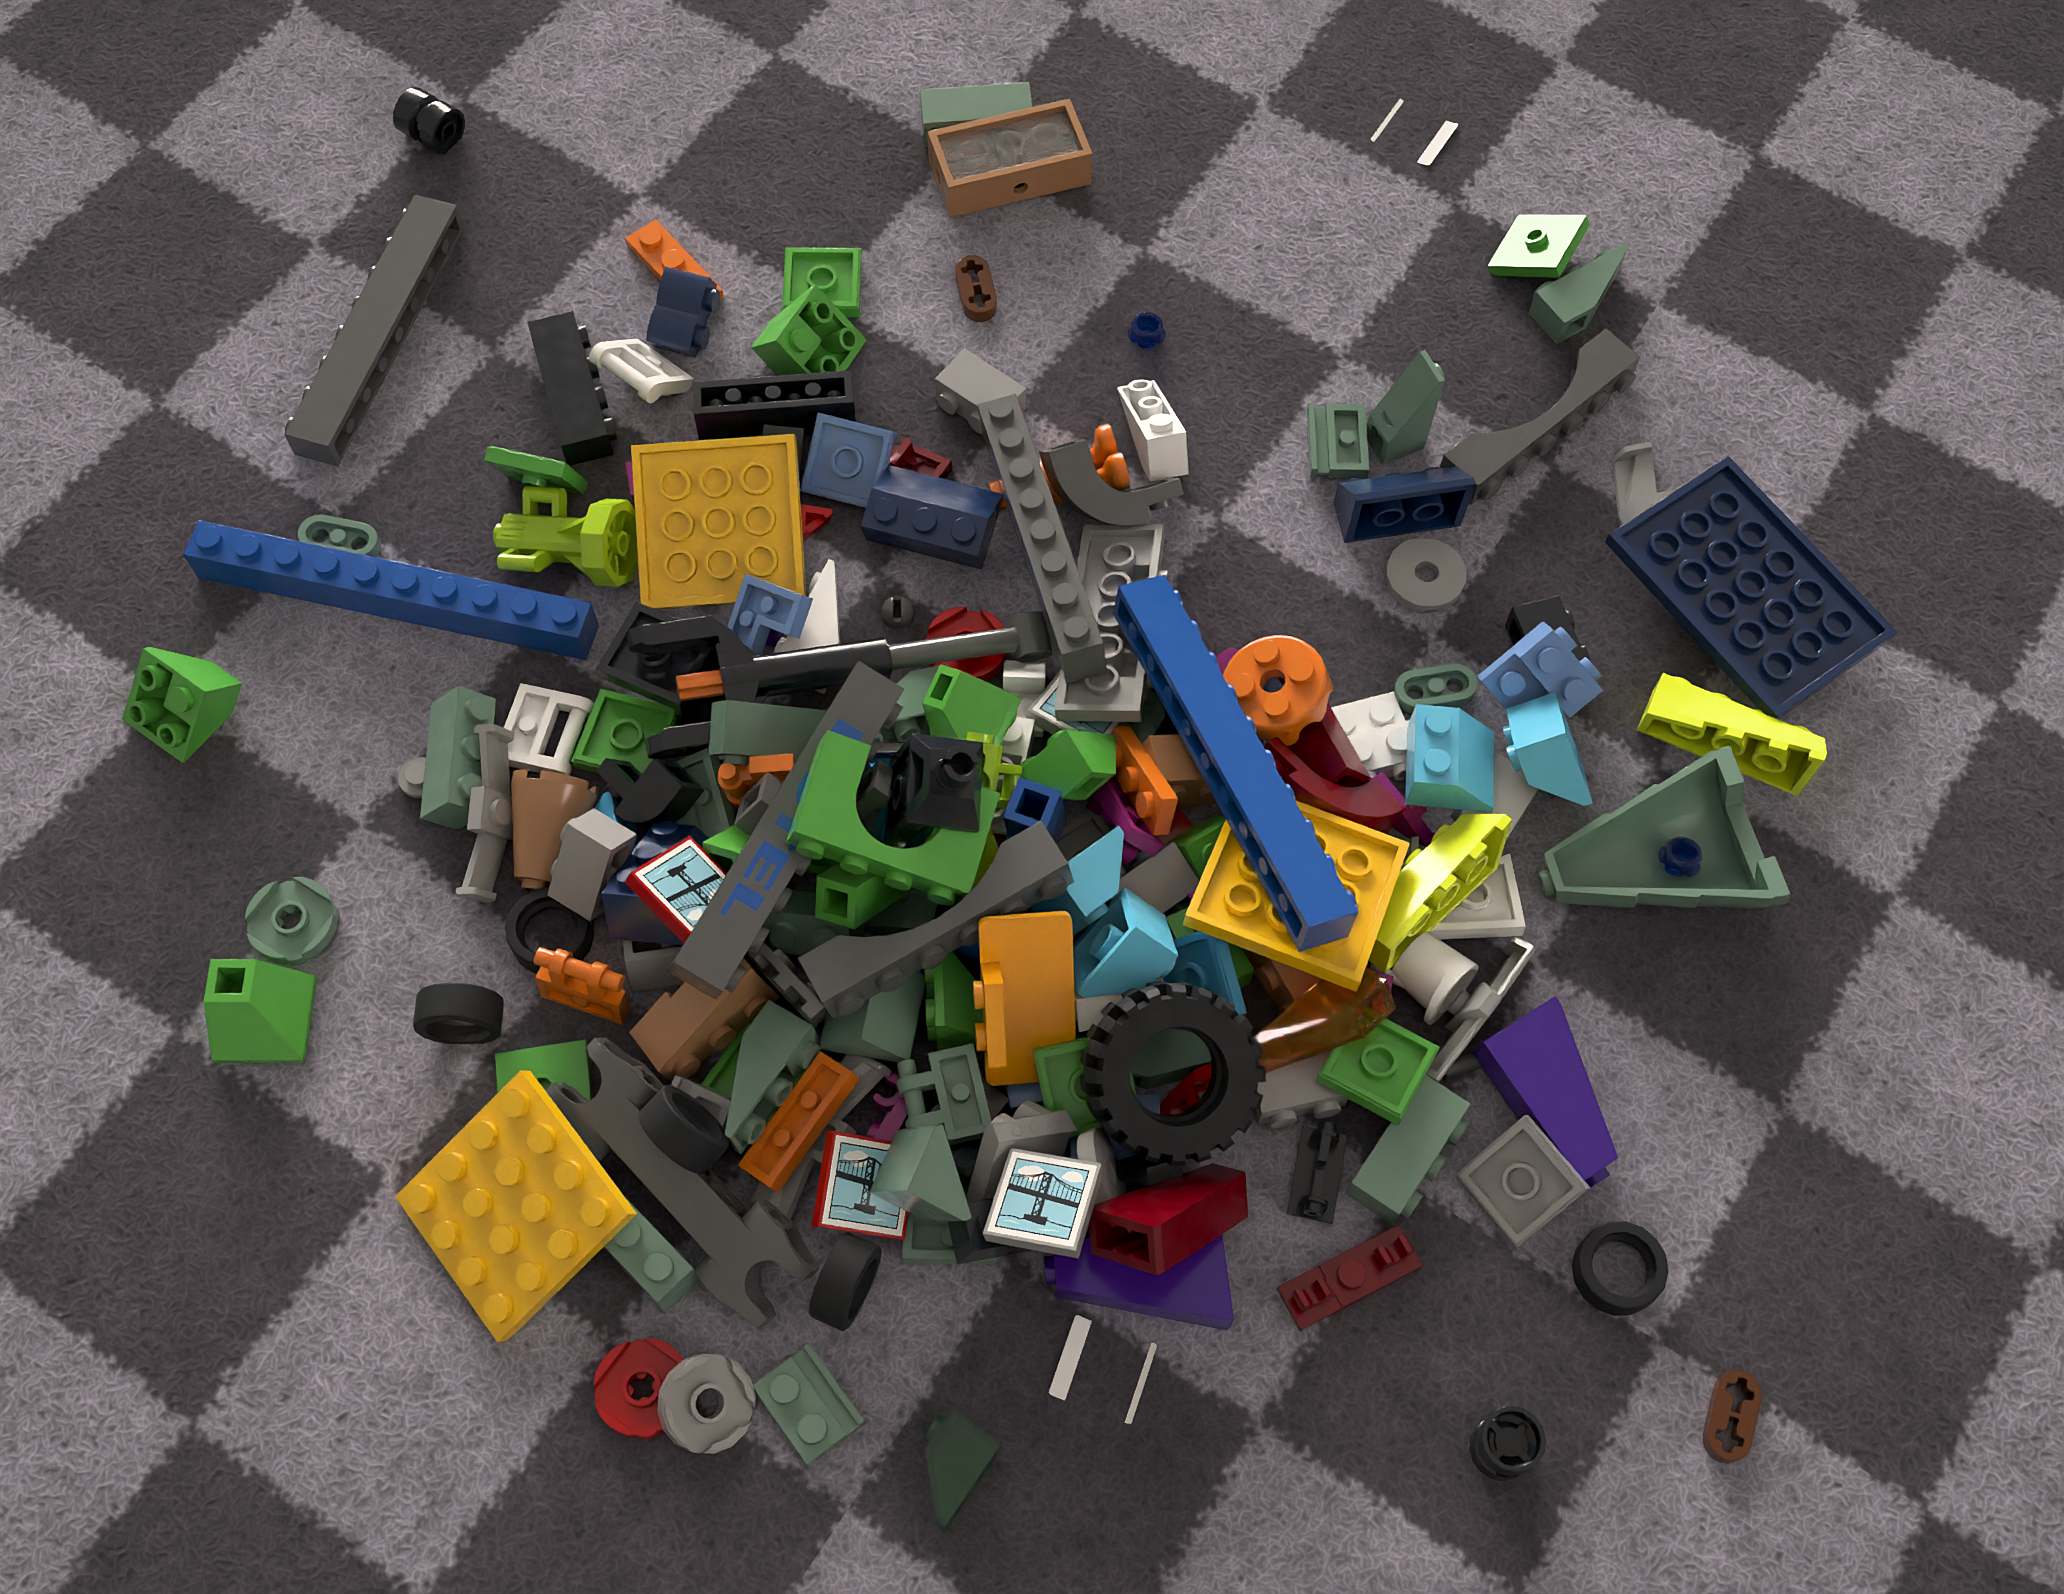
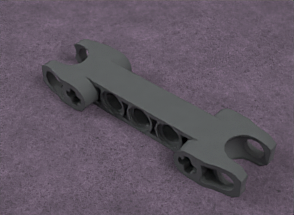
[546,1038,820,1328]

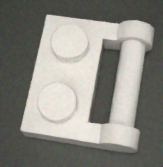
[589,339,694,403]
[504,683,594,775]

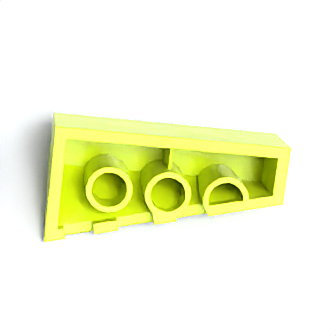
[1637,673,1827,796]
[1369,814,1512,973]

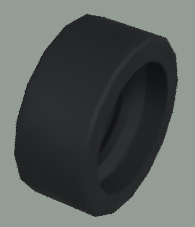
[505,887,594,974]
[413,982,504,1044]
[638,1086,730,1174]
[1572,1221,1669,1316]
[809,1232,882,1331]

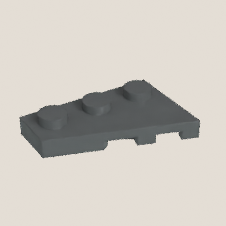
[745,942,827,1029]

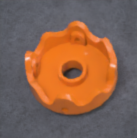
[1223,635,1333,746]

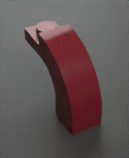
[1264,737,1406,834]

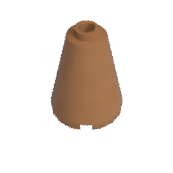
[511,769,599,892]

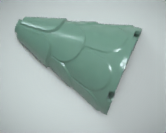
[1538,746,1790,909]

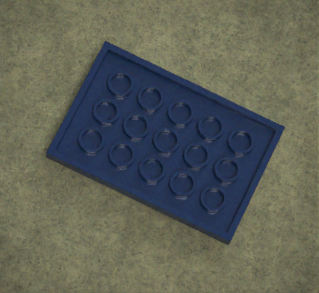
[1605,456,1897,719]

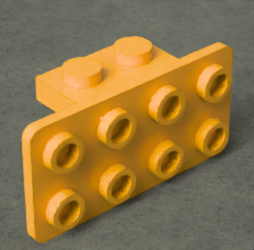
[973,911,1076,1086]

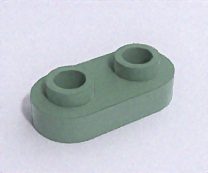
[298,514,381,557]
[1393,663,1477,714]

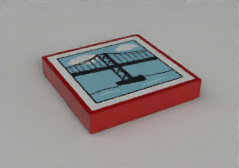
[625,836,727,943]
[812,1131,908,1240]

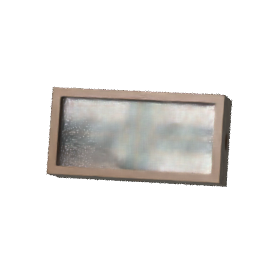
[928,99,1093,218]

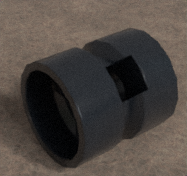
[393,87,465,154]
[1469,1406,1546,1481]

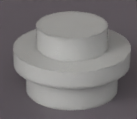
[398,757,426,798]

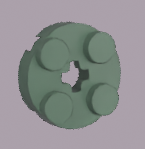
[245,877,339,965]

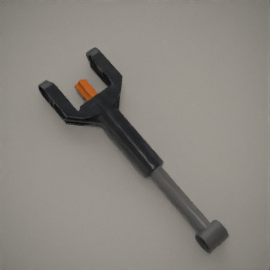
[626,611,1053,760]

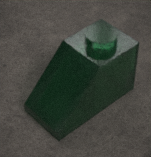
[924,1408,1002,1533]

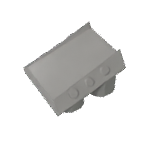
[966,1100,1078,1203]

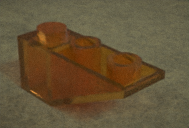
[1255,967,1396,1073]

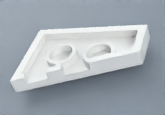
[1429,854,1526,940]

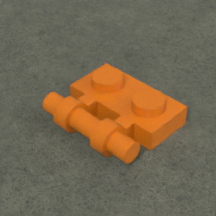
[717,754,796,808]
[534,947,630,1025]

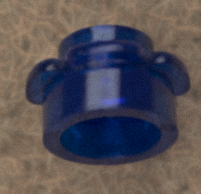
[1128,312,1166,349]
[1658,837,1702,877]

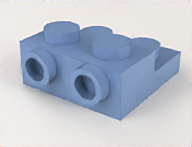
[1477,621,1603,718]

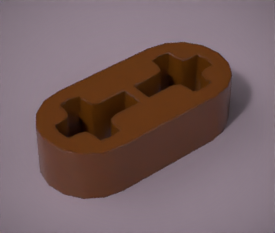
[956,255,997,322]
[1703,1370,1762,1464]

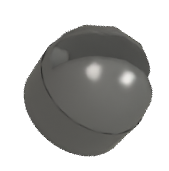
[881,595,914,629]

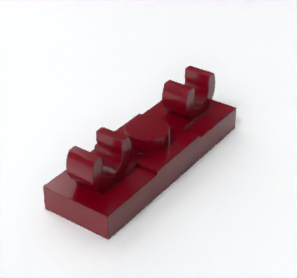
[1276,1224,1423,1331]

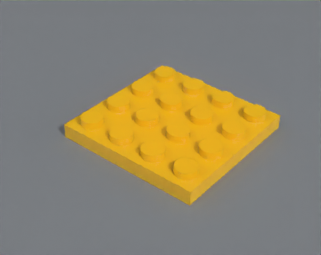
[631,434,806,610]
[1182,801,1410,992]
[395,1070,637,1343]

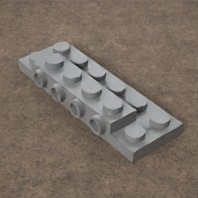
[1054,524,1169,722]

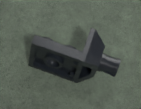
[596,601,722,726]
[884,733,983,848]

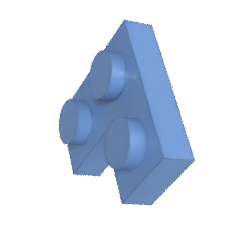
[727,574,813,655]

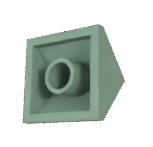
[819,972,926,1062]
[870,1125,972,1221]

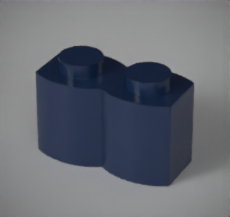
[646,267,720,358]

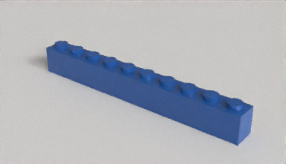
[183,520,599,660]
[1113,574,1358,952]

